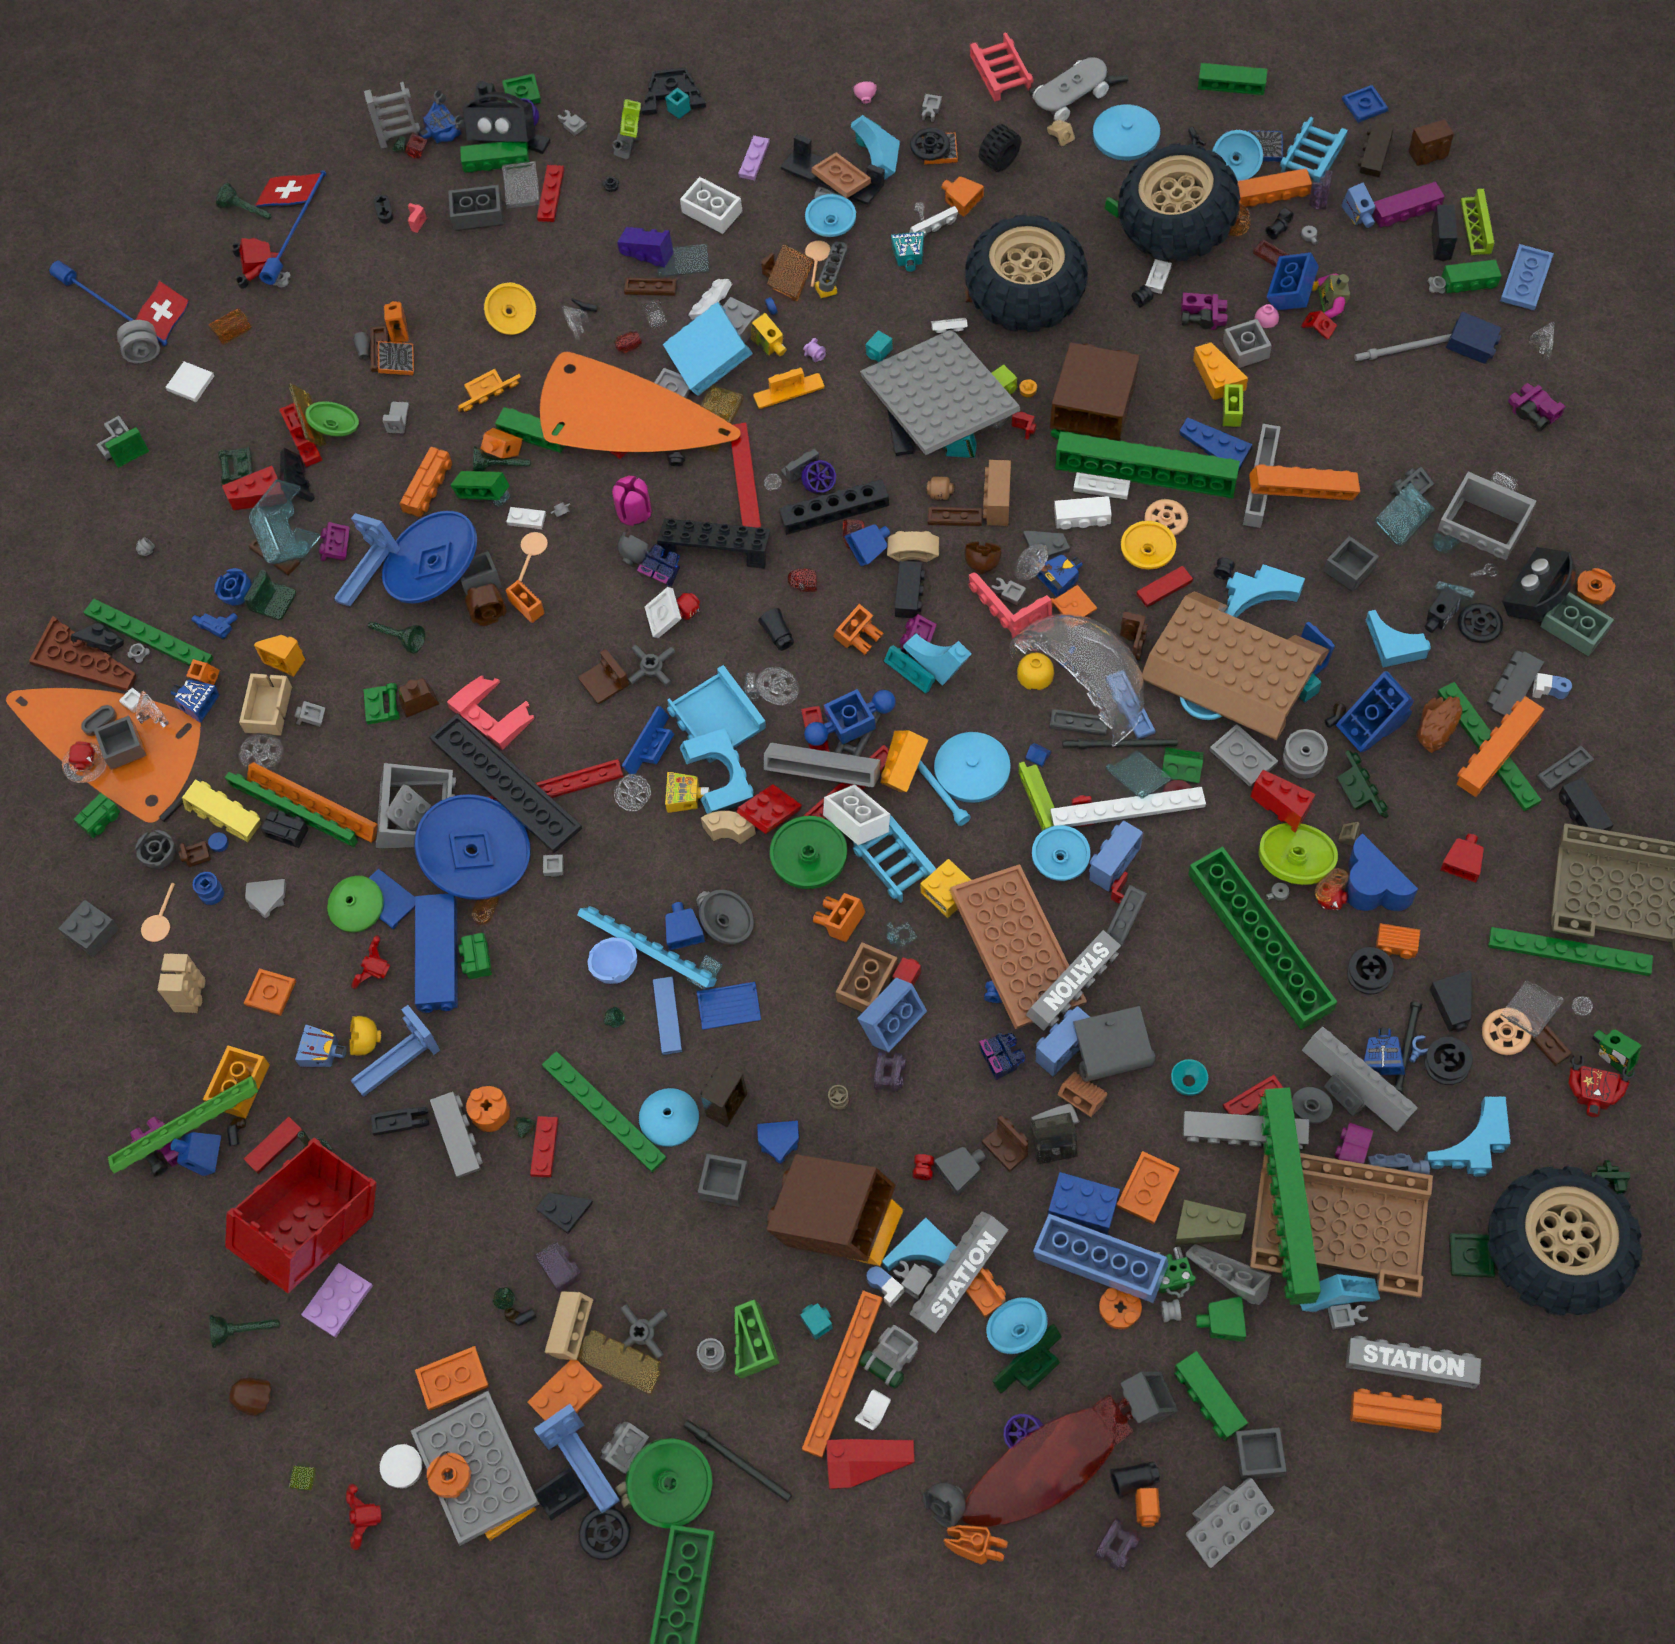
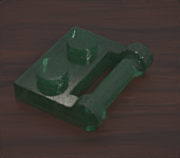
[218,447,253,485]

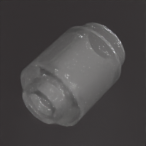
[1490,471,1518,491]

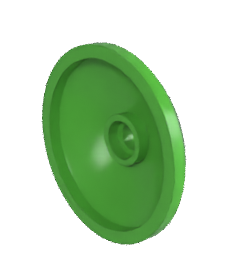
[305,402,359,437]
[327,876,384,933]

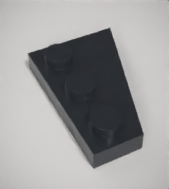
[280,448,315,502]

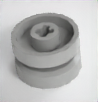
[117,320,160,363]
[1282,729,1328,779]

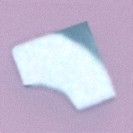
[1435,581,1475,600]

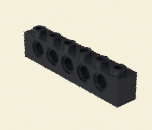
[779,479,889,535]

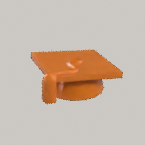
[1051,585,1097,625]

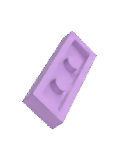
[738,136,770,181]

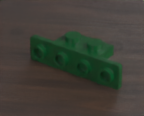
[1337,750,1389,818]
[992,1324,1062,1393]

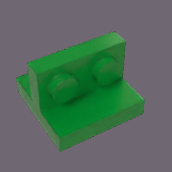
[1161,747,1204,783]

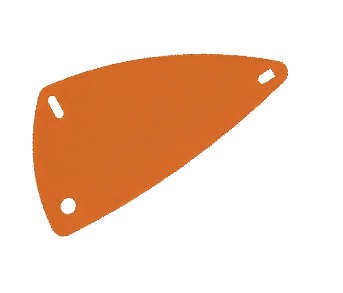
[540,352,741,452]
[6,688,201,823]

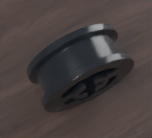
[1347,947,1394,995]
[1425,1037,1473,1085]

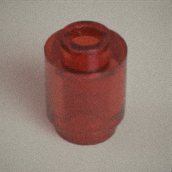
[615,331,642,354]

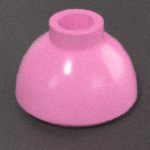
[853,82,876,104]
[1255,304,1279,328]

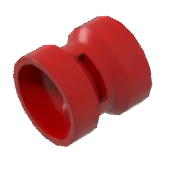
[912,1154,935,1180]

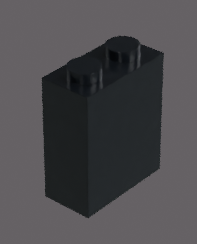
[1431,205,1457,261]

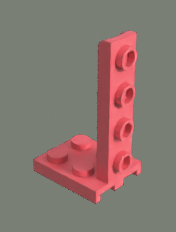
[969,573,1053,643]

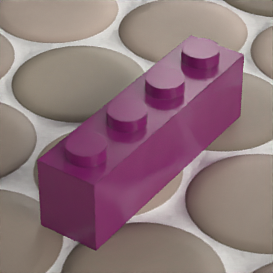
[1372,182,1445,228]

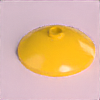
[484,283,536,335]
[1121,521,1176,569]

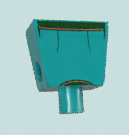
[942,433,977,458]

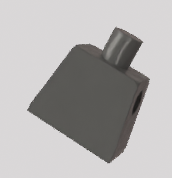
[934,1147,986,1197]

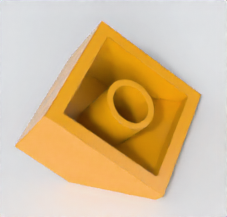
[254,635,305,677]

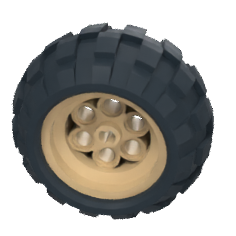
[1118,143,1240,261]
[965,214,1088,332]
[1488,1166,1642,1315]

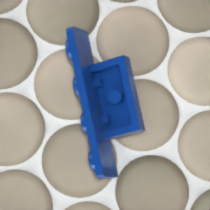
[622,706,674,777]

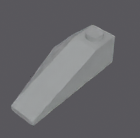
[1186,1244,1272,1305]

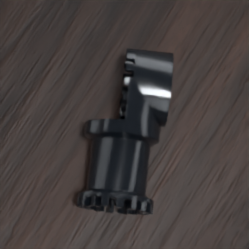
[1265,208,1294,240]

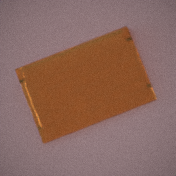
[766,244,814,301]

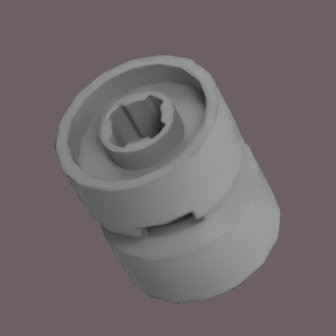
[697,1338,727,1372]

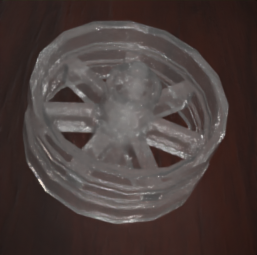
[614,774,651,811]

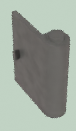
[1073,1006,1155,1082]

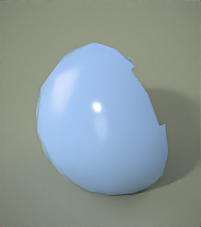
[588,937,637,984]

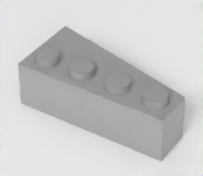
[430,1092,483,1178]

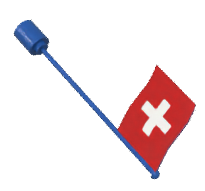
[255,171,326,285]
[49,261,189,346]

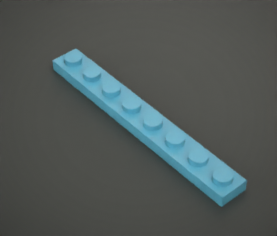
[577,906,717,988]

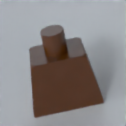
[399,678,439,718]

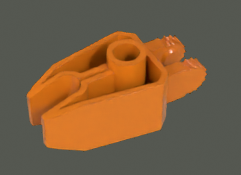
[944,1525,1008,1564]

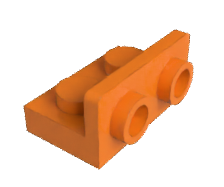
[965,1267,1006,1318]

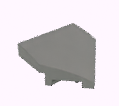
[245,879,286,918]

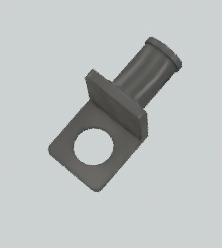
[613,133,640,159]

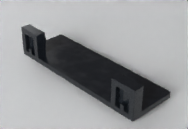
[781,134,885,205]
[657,518,770,568]

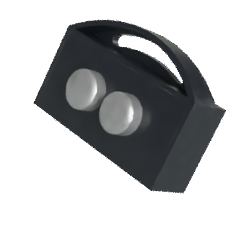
[463,92,536,142]
[1502,547,1576,622]

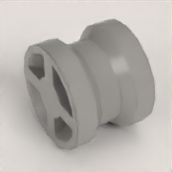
[1161,1299,1181,1322]

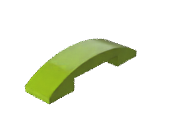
[619,99,641,138]

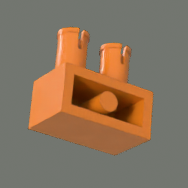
[833,604,884,656]
[813,893,866,942]

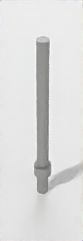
[1354,334,1451,361]

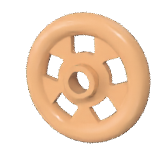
[1144,499,1188,536]
[1482,1008,1532,1055]

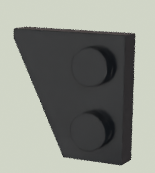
[71,622,124,652]
[536,1193,593,1234]

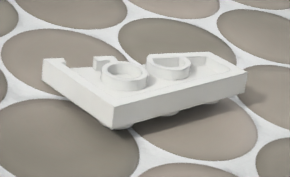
[688,279,732,320]

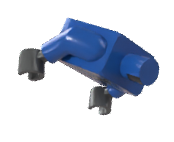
[419,90,465,143]

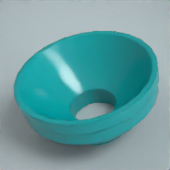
[1171,1059,1208,1096]

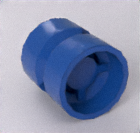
[192,872,224,905]

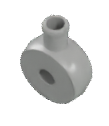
[1301,226,1318,245]
[1265,883,1290,901]

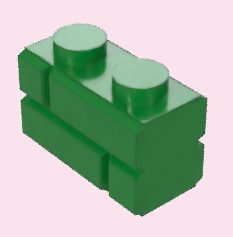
[73,793,121,838]
[459,933,492,979]

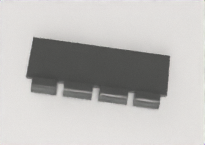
[1486,650,1544,717]

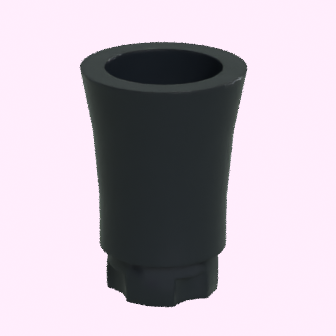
[758,608,794,651]
[1110,1461,1160,1499]

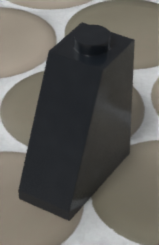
[1429,970,1472,1032]

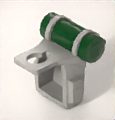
[859,1325,918,1389]

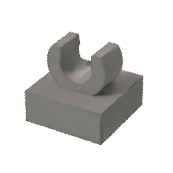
[543,854,564,877]

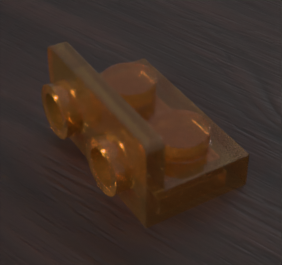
[209,308,252,345]

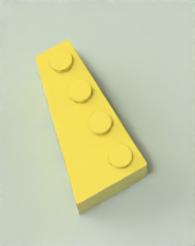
[182,779,261,842]

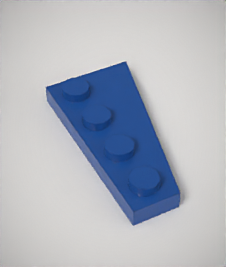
[1179,417,1252,471]

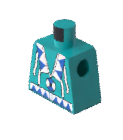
[891,232,924,272]

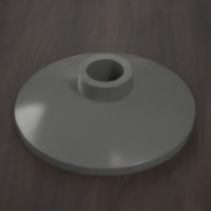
[1292,1087,1333,1123]

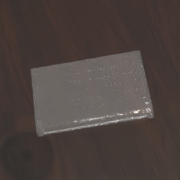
[1500,980,1564,1037]

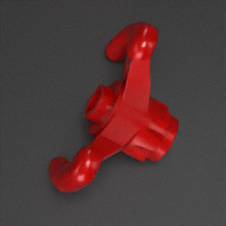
[351,935,390,989]
[346,1484,381,1551]

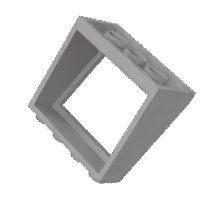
[1438,472,1537,560]
[376,763,456,848]

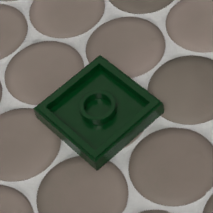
[1449,1233,1495,1278]

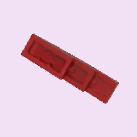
[279,403,322,467]

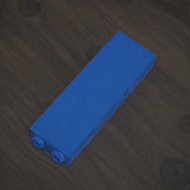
[415,893,458,1013]

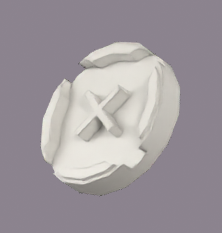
[380,1444,423,1489]

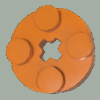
[1576,568,1615,605]
[1099,1288,1142,1329]
[427,1453,471,1498]

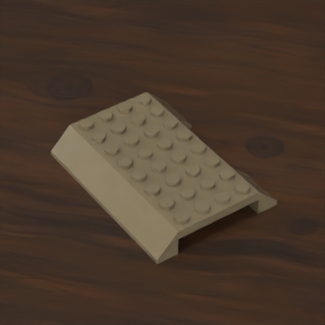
[1550,823,1675,951]

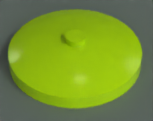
[1259,823,1338,885]

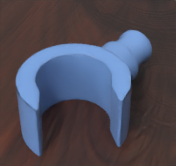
[1409,1035,1429,1063]

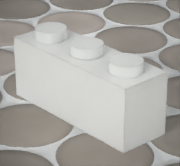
[1054,496,1112,529]

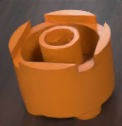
[466,1086,510,1132]

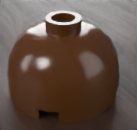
[965,542,1001,574]

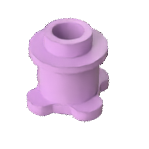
[803,338,826,362]

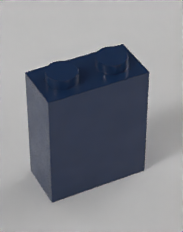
[1446,312,1501,364]

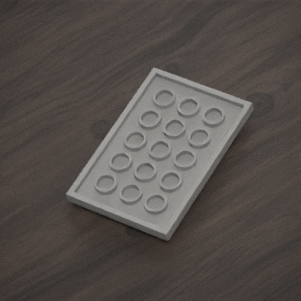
[411,1391,539,1546]

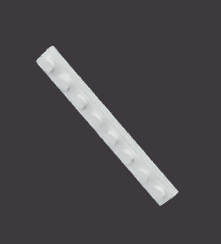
[1050,787,1206,827]

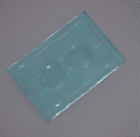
[1375,483,1435,547]

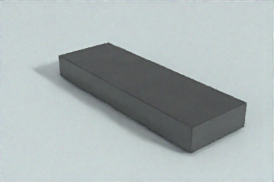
[1050,709,1109,736]
[1536,746,1594,792]
[1106,885,1148,946]

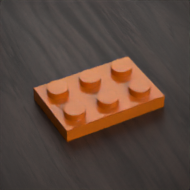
[1116,1151,1180,1224]
[415,1346,489,1411]
[528,1360,603,1421]

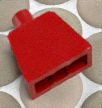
[1440,834,1484,883]

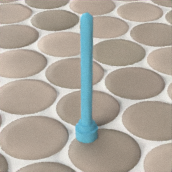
[917,760,971,826]

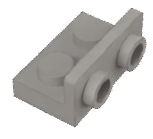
[600,1422,649,1474]

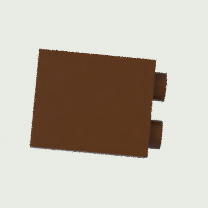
[1050,342,1140,441]
[766,1154,896,1262]

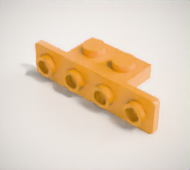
[753,368,824,409]
[458,369,521,412]

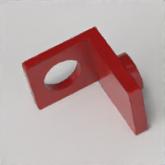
[1301,311,1337,339]
[1111,872,1128,904]

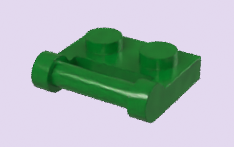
[364,683,400,724]

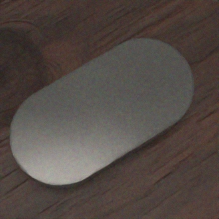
[81,705,116,736]

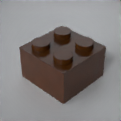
[1408,119,1454,166]

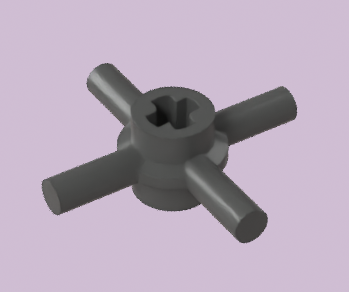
[628,645,675,687]
[615,1304,669,1360]

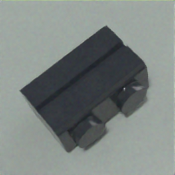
[261,811,308,848]

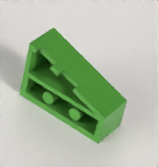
[735,1299,780,1379]

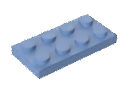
[1500,244,1554,311]

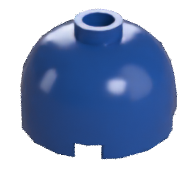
[214,568,253,606]

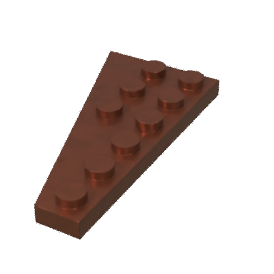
[29,616,137,692]

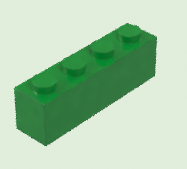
[1198,63,1267,95]
[460,141,530,173]
[495,407,565,453]
[1174,1351,1248,1441]

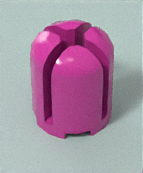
[612,476,652,526]

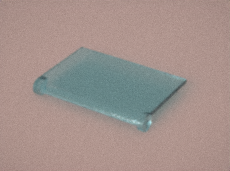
[658,244,709,277]
[1106,750,1172,799]

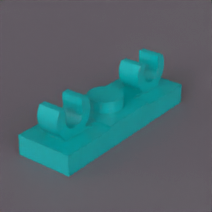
[884,645,935,693]

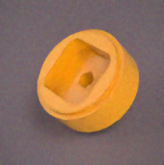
[1019,379,1037,398]

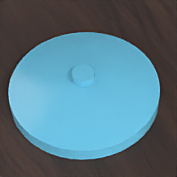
[1093,105,1160,161]
[934,732,1010,803]

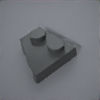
[1023,531,1070,562]

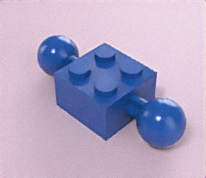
[804,689,896,746]

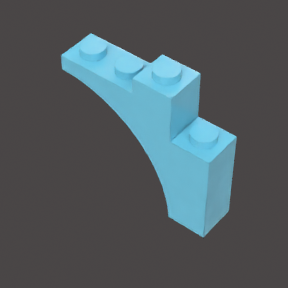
[1225,564,1305,618]
[1424,1097,1511,1177]

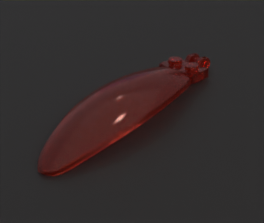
[963,1395,1133,1527]

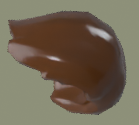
[229,1378,271,1416]

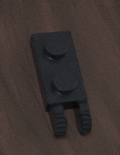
[371,1107,429,1136]

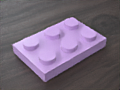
[301,1263,373,1338]

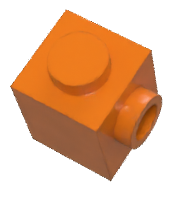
[186,659,220,685]

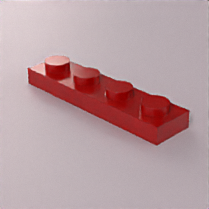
[537,165,564,222]

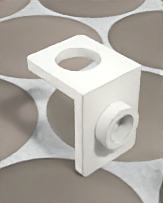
[855,1390,891,1430]

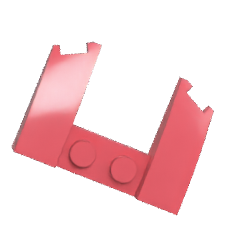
[447,676,535,750]

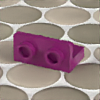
[319,522,350,561]
[900,614,937,652]

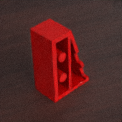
[222,466,289,510]
[1250,770,1316,833]

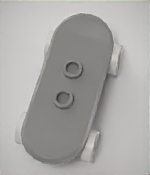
[1033,57,1109,121]

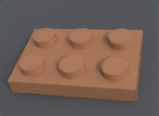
[812,153,871,199]

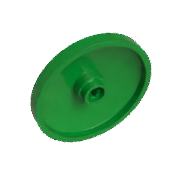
[770,816,847,889]
[626,1438,712,1528]

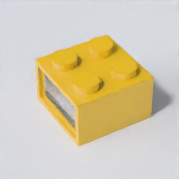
[920,859,971,918]

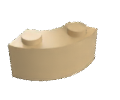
[887,531,939,562]
[701,811,756,844]

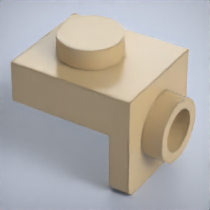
[1047,120,1075,146]

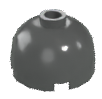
[617,532,655,566]
[135,830,176,869]
[923,1482,966,1528]

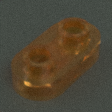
[1315,868,1349,902]
[472,895,500,925]

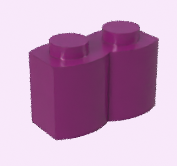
[1334,1123,1373,1164]

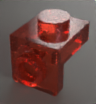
[404,133,427,159]

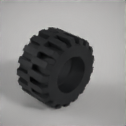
[978,124,1022,172]

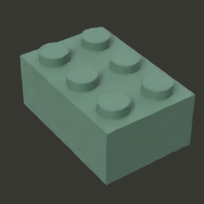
[1540,592,1614,657]

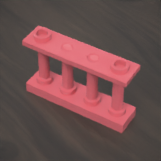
[970,33,1033,102]

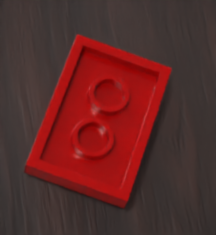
[737,784,802,834]

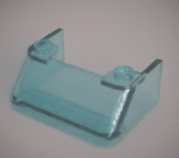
[249,479,321,564]

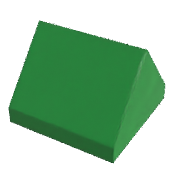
[1104,197,1119,217]

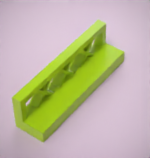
[1460,189,1494,255]
[1018,762,1054,831]

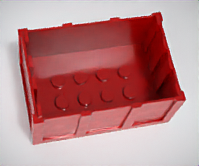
[225,1138,377,1293]

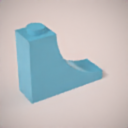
[851,115,900,180]
[1366,610,1430,667]
[903,633,971,686]
[882,1218,956,1272]
[1300,1274,1380,1312]

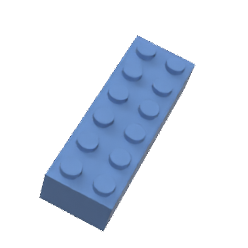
[1033,1214,1168,1303]

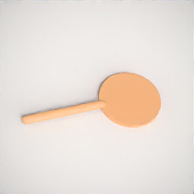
[805,241,831,287]
[518,532,548,581]
[141,883,175,942]

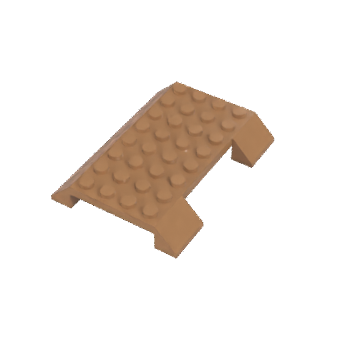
[1141,591,1330,740]
[1250,1153,1433,1298]

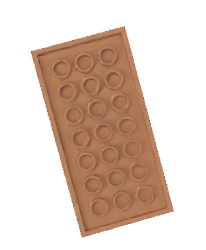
[949,864,1087,1029]

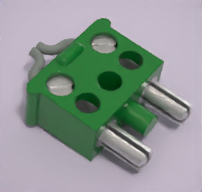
[1155,1247,1196,1298]

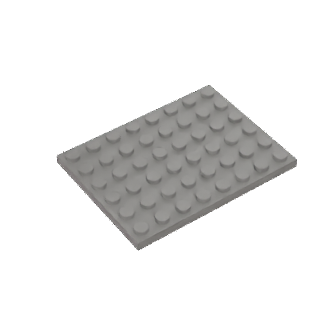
[860,329,1020,455]

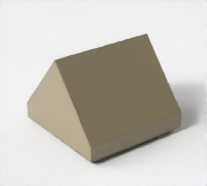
[1338,822,1360,846]

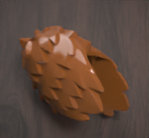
[1416,696,1462,753]

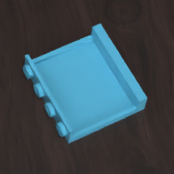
[663,302,753,396]
[667,665,766,763]

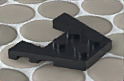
[642,67,706,115]

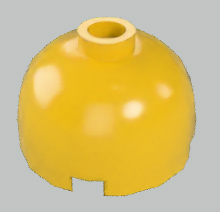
[1017,653,1054,690]
[349,1016,381,1056]

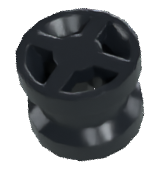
[1132,285,1154,307]
[1213,557,1235,580]

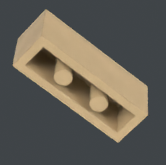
[545,1292,593,1360]

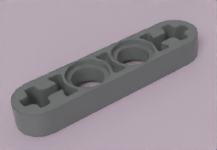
[819,242,847,292]

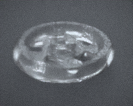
[1014,543,1049,581]
[756,667,799,705]
[239,733,283,770]
[62,742,106,783]

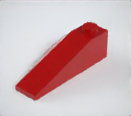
[827,1439,915,1489]

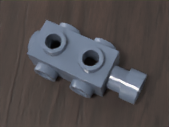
[1367,1153,1430,1175]

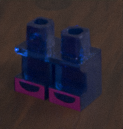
[637,544,680,587]
[979,1032,1026,1080]

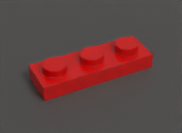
[530,1116,559,1178]

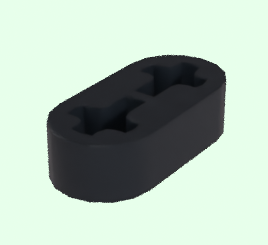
[374,194,393,224]

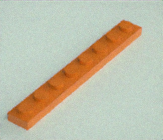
[247,762,378,843]
[802,1291,883,1458]

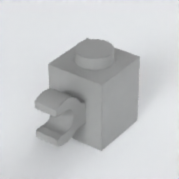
[893,1261,933,1300]

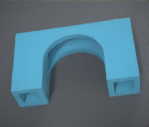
[680,728,754,814]

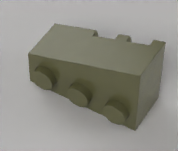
[1174,1200,1246,1246]

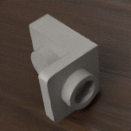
[294,701,325,727]

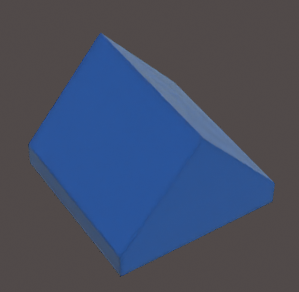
[1025,743,1051,767]

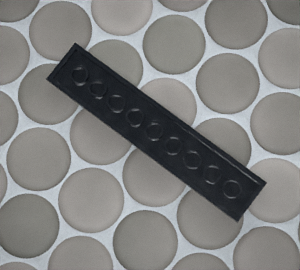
[429,713,582,853]

